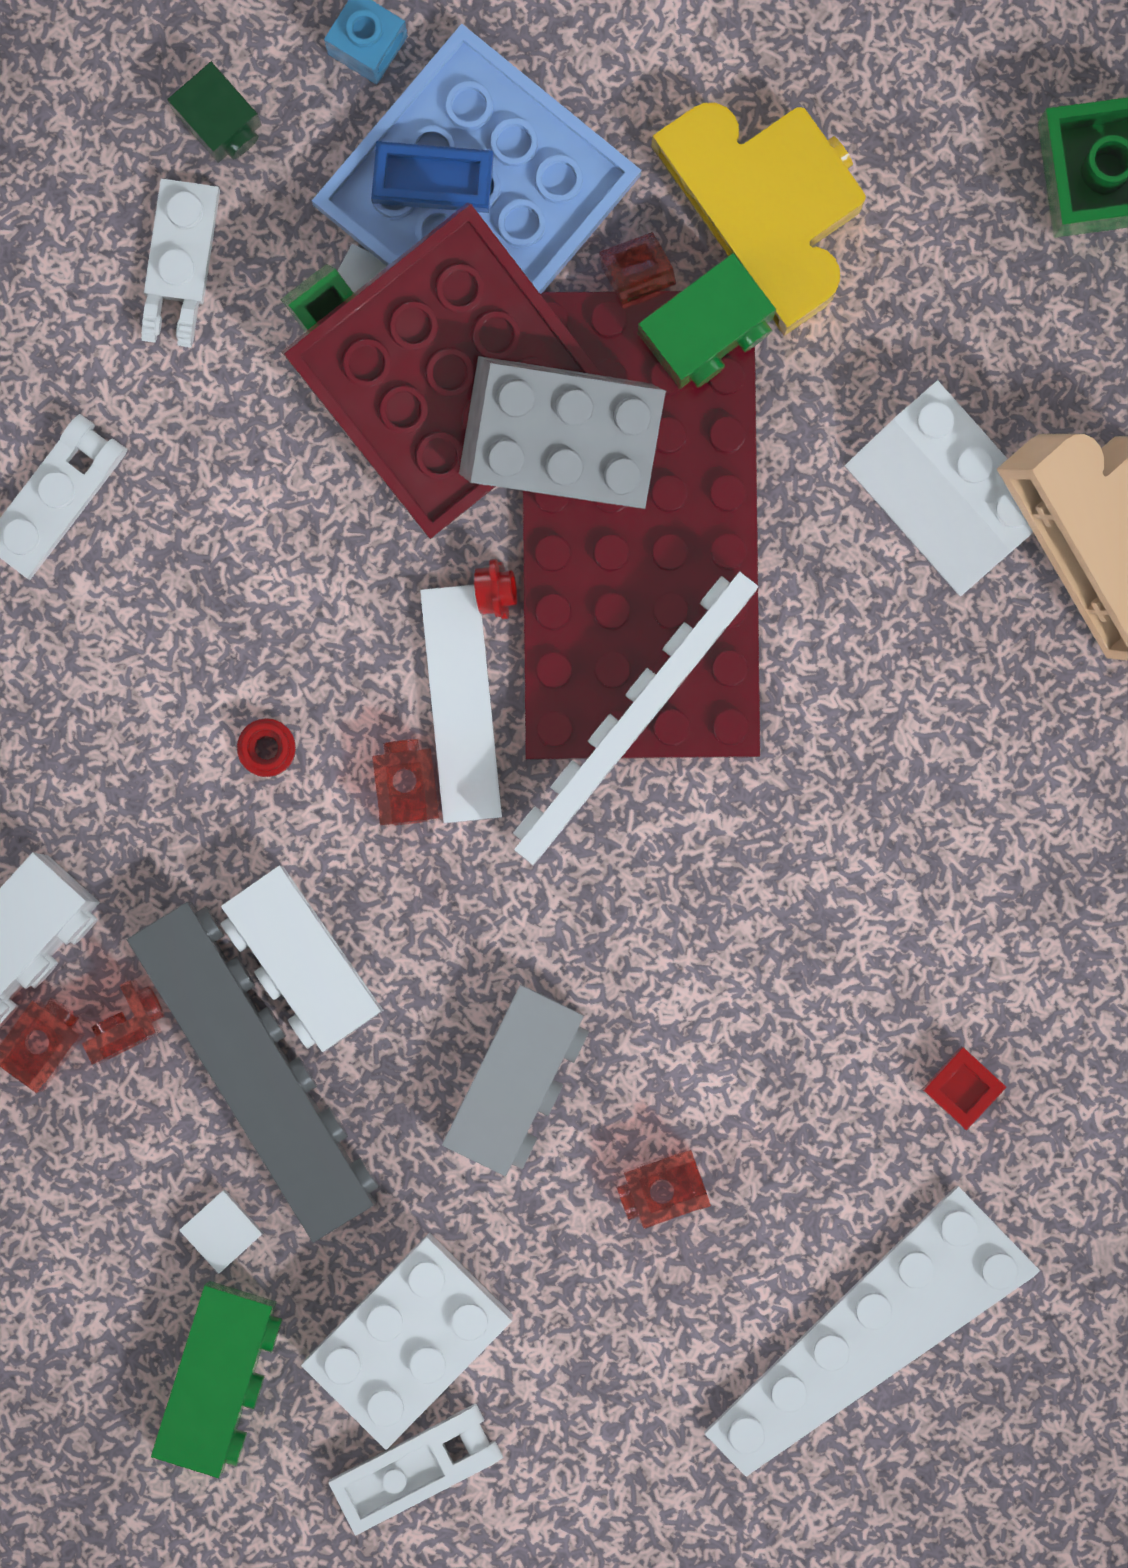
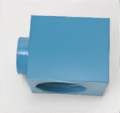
[324,0,408,85]

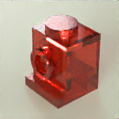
[372,739,441,827]
[0,998,85,1093]
[617,1147,711,1229]

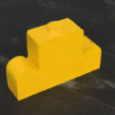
[651,103,866,336]

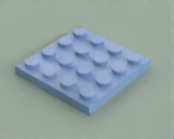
[312,24,642,294]

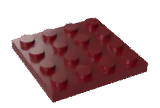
[281,202,603,539]

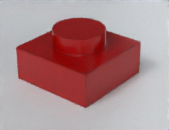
[921,1046,1007,1131]

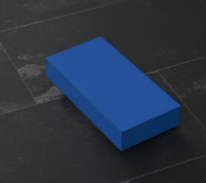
[371,141,494,213]

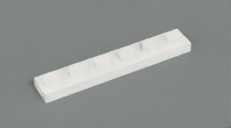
[513,572,758,866]

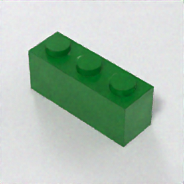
[151,1281,283,1478]

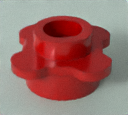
[474,559,517,619]

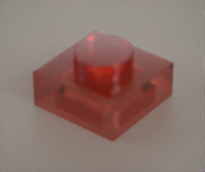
[599,232,676,305]

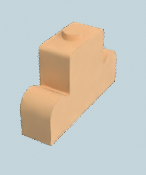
[997,434,1128,660]

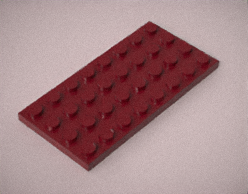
[523,291,760,760]

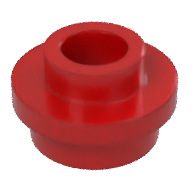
[237,718,296,777]

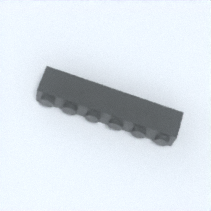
[126,902,379,1243]

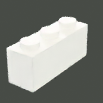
[220,865,384,1052]

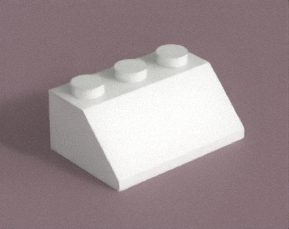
[845,380,1033,597]

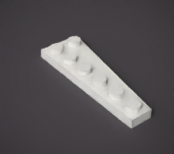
[704,1186,1040,1476]

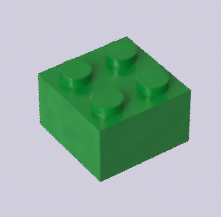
[1037,97,1128,238]

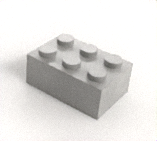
[459,356,666,509]

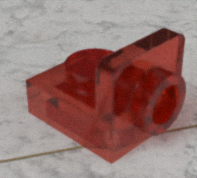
[82,980,165,1065]

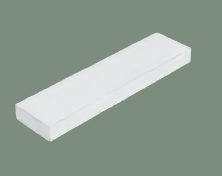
[420,584,502,824]

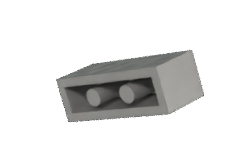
[442,984,589,1177]

